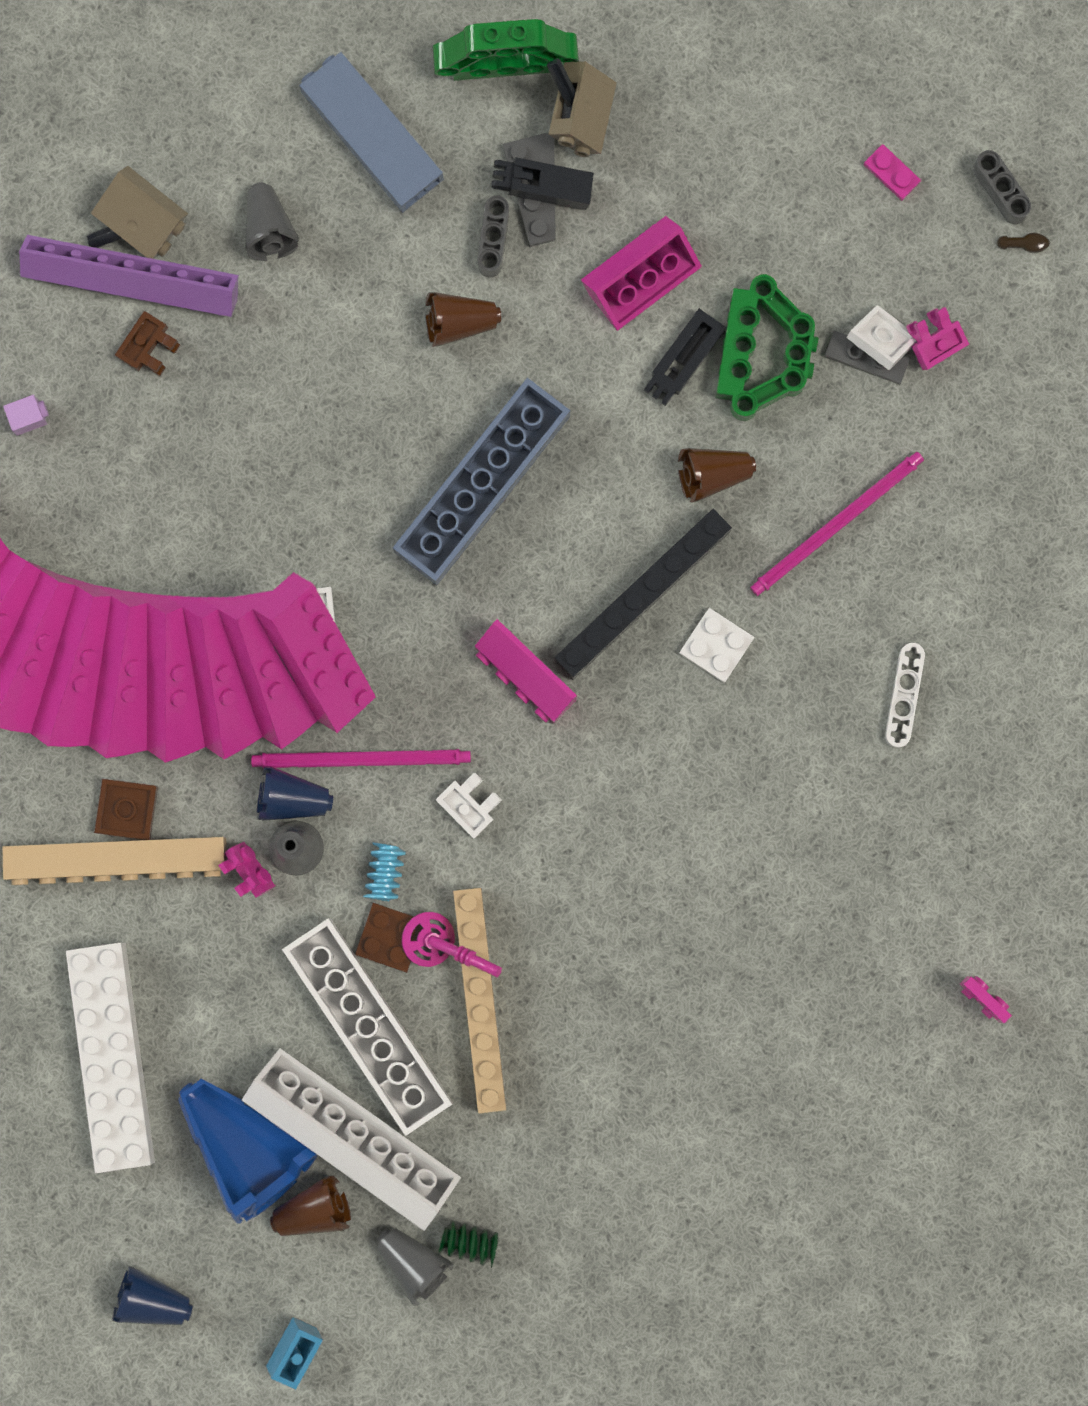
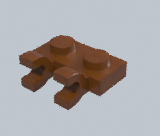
[115,311,180,376]

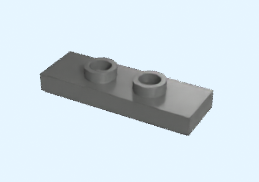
[824,330,910,385]

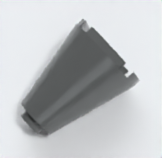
[245,182,299,261]
[269,821,324,876]
[377,1228,454,1306]

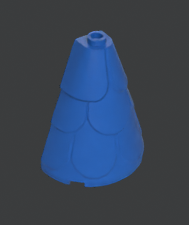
[178,1079,318,1224]

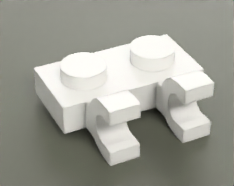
[436,773,502,839]

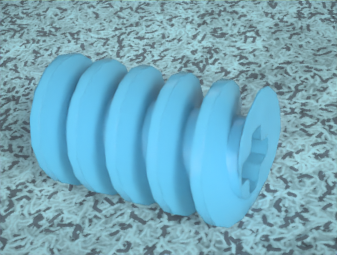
[363,843,406,902]

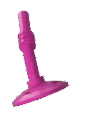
[402,912,502,977]

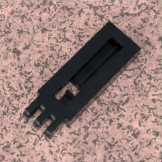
[491,157,594,210]
[643,308,726,406]

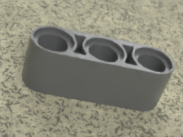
[973,150,1031,224]
[478,195,509,277]

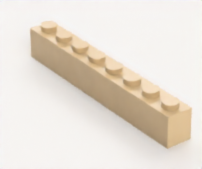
[2,837,227,885]
[453,888,506,1114]

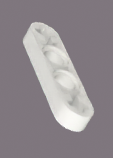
[885,643,925,748]

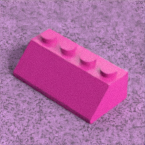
[581,216,702,331]
[475,619,577,724]

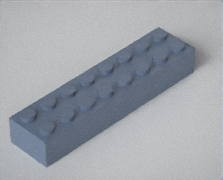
[393,378,570,585]

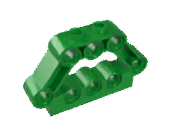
[432,19,579,81]
[715,274,819,421]

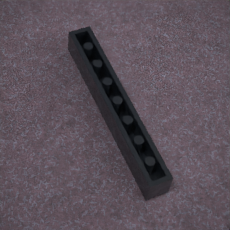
[554,508,732,680]

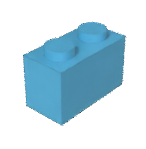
[266,1317,323,1389]

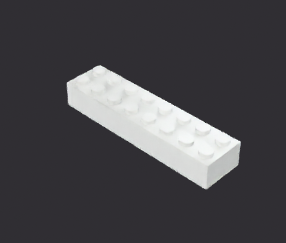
[282,918,453,1136]
[66,943,155,1173]
[242,1048,461,1231]

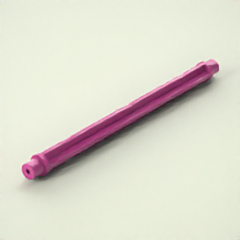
[750,451,924,596]
[251,749,471,769]

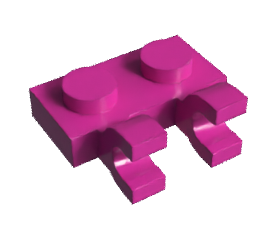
[906,307,969,370]
[218,842,275,898]
[960,976,1012,1024]

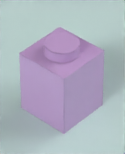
[3,395,49,436]

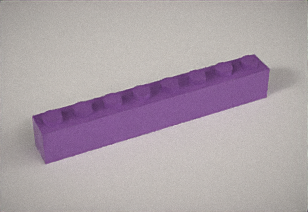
[19,235,239,317]

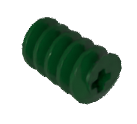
[438,1220,499,1268]

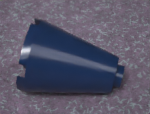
[257,766,333,821]
[112,1266,193,1325]

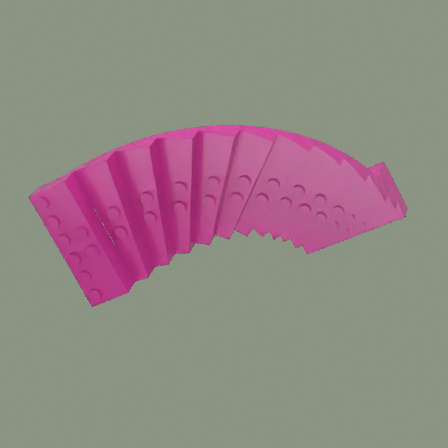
[0,538,376,763]

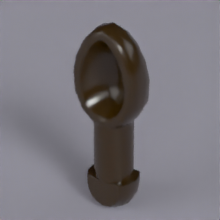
[997,233,1050,253]

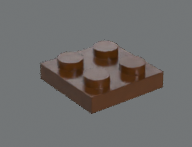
[94,779,158,840]
[355,903,423,973]

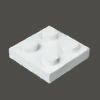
[846,305,917,370]
[679,608,755,683]

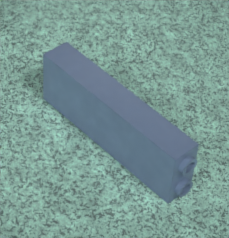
[299,52,444,213]

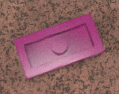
[863,144,921,201]

